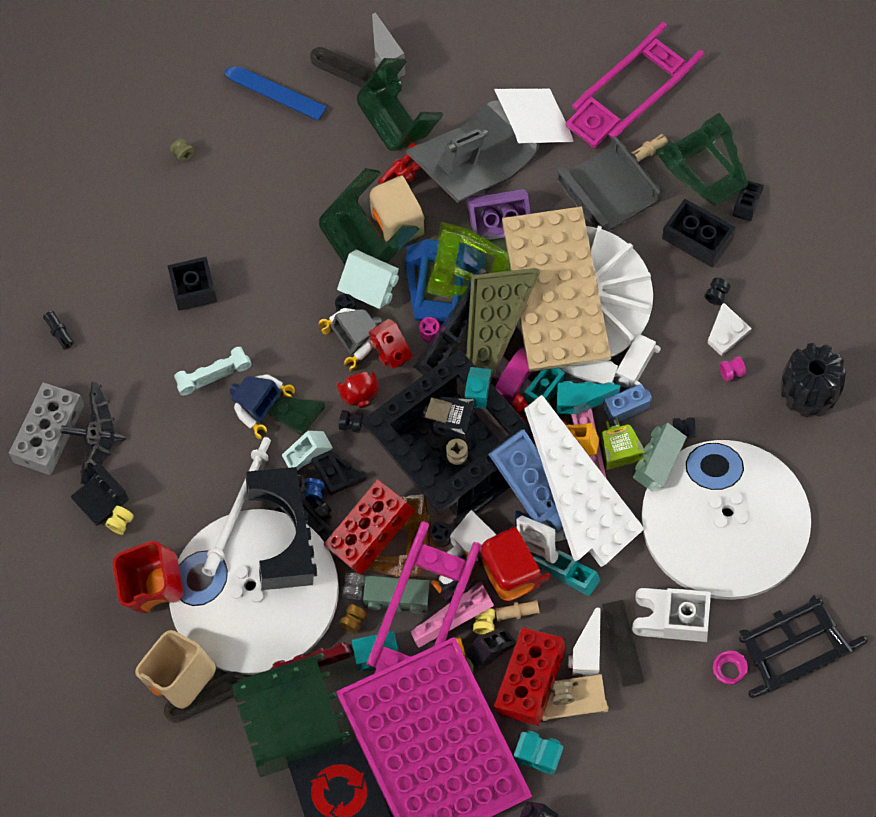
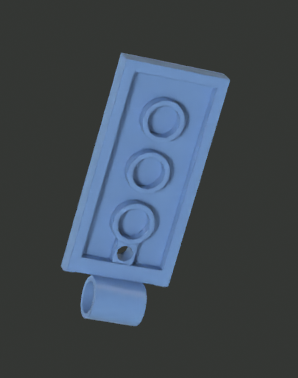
[489,429,563,533]

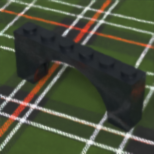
[246,467,317,590]

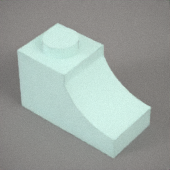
[282,431,333,471]

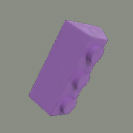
[467,189,530,242]

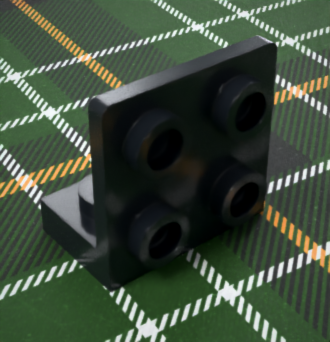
[71,463,129,526]

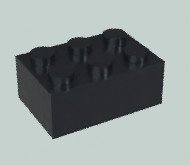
[662,199,736,268]

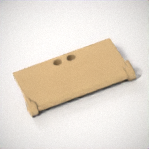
[542,674,609,721]

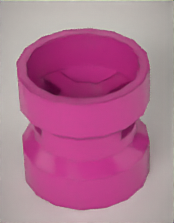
[719,356,746,382]

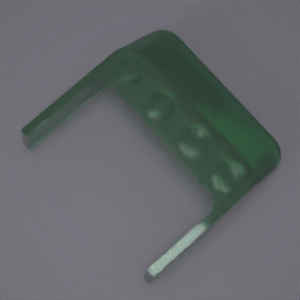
[319,168,419,265]

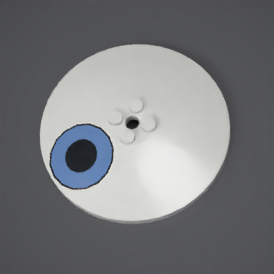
[641,440,811,600]
[169,509,339,675]

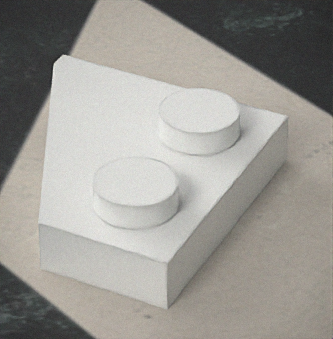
[708,303,751,356]

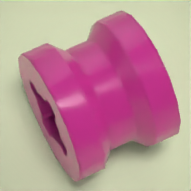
[419,317,439,342]

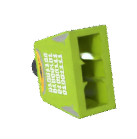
[601,418,644,470]

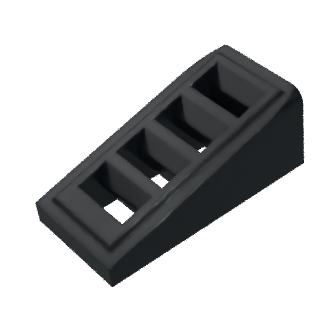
[733,180,764,221]

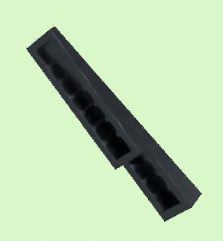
[413,268,488,375]

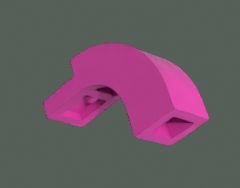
[495,346,536,406]

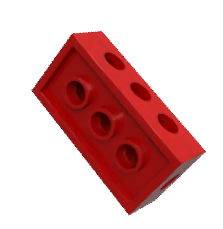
[323,479,415,576]
[494,627,567,726]

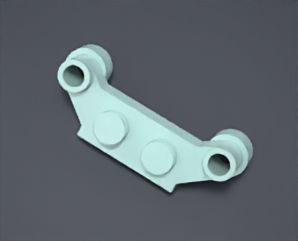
[174,347,252,396]

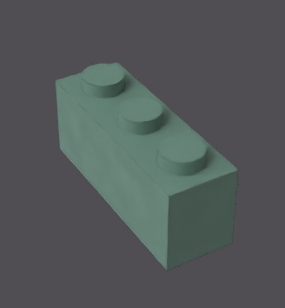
[633,423,687,492]
[363,576,430,614]

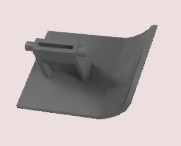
[406,99,540,203]

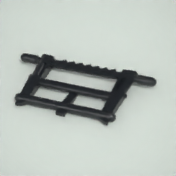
[739,595,868,698]

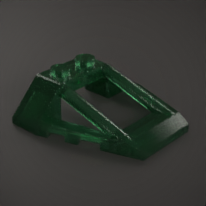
[656,113,748,206]

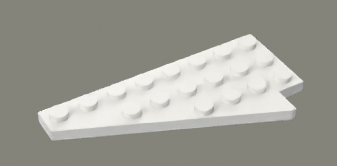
[525,395,644,567]

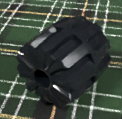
[781,343,846,417]

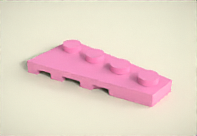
[411,581,494,648]

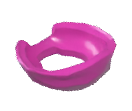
[713,650,748,684]

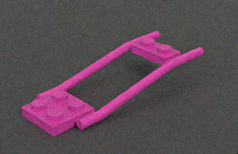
[565,21,705,149]
[367,522,481,674]

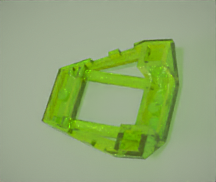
[427,222,511,297]

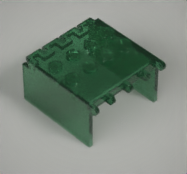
[231,653,350,777]

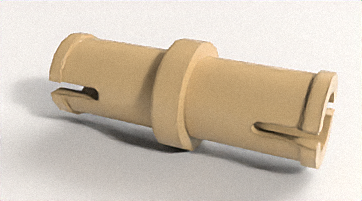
[630,134,668,163]
[495,600,540,621]

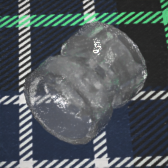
[341,573,365,601]

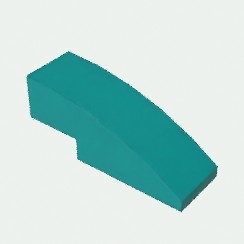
[533,549,600,597]

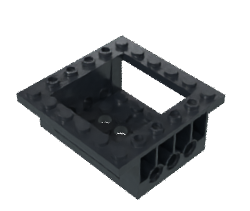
[362,349,535,517]

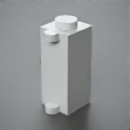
[615,334,661,388]

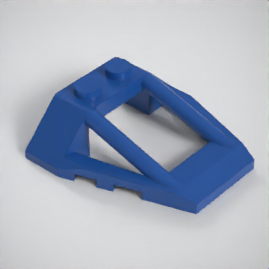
[405,239,486,324]

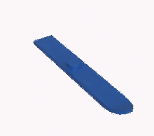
[224,67,327,121]

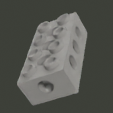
[9,382,84,475]

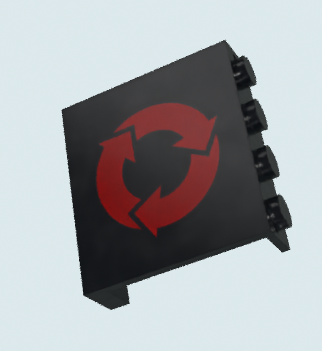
[288,740,394,817]

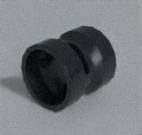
[704,277,731,306]
[339,410,363,433]
[673,417,696,438]

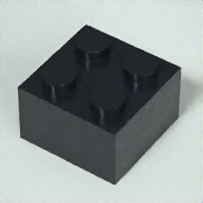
[167,256,217,311]

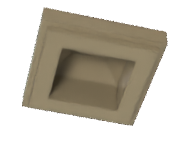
[425,398,452,423]

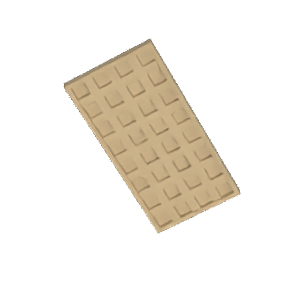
[502,207,611,372]

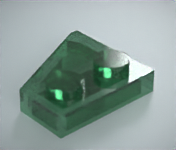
[269,397,325,436]

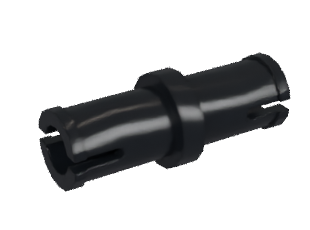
[43,311,74,350]

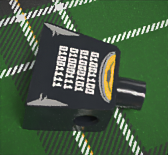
[423,397,475,443]

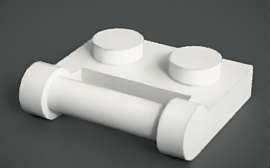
[517,516,558,563]

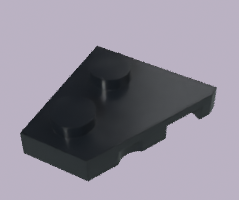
[312,450,366,495]

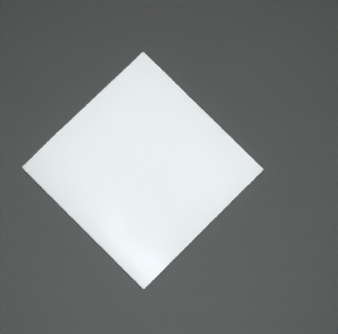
[494,89,574,143]

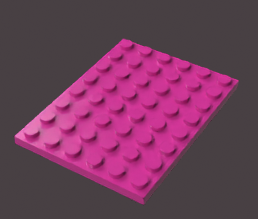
[335,637,533,817]

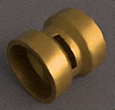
[339,604,368,634]

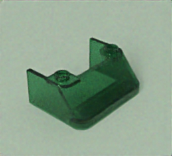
[357,58,444,151]

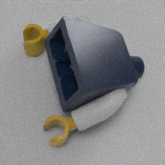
[230,374,295,439]

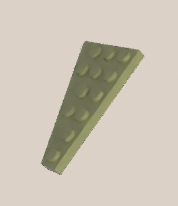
[464,268,540,395]

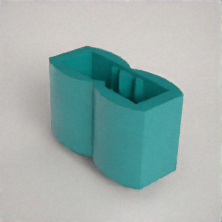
[513,731,564,775]

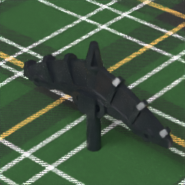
[60,382,126,485]

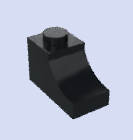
[464,627,516,669]

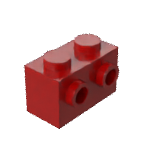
[368,319,413,369]

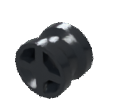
[335,294,356,313]
[430,522,451,547]

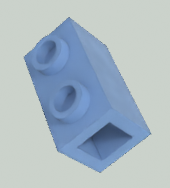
[603,384,652,422]

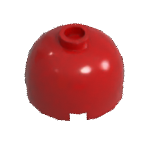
[336,372,379,409]

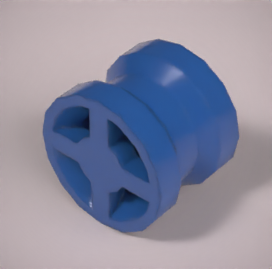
[303,478,325,502]

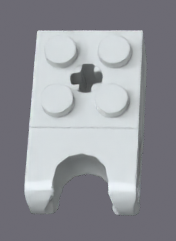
[632,588,711,642]

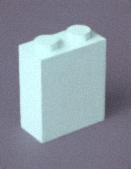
[337,250,399,309]

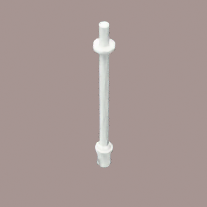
[202,437,271,576]

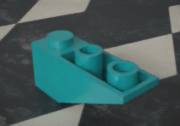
[557,381,620,414]

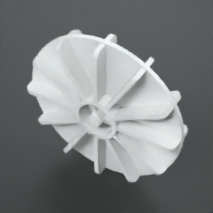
[517,226,653,357]

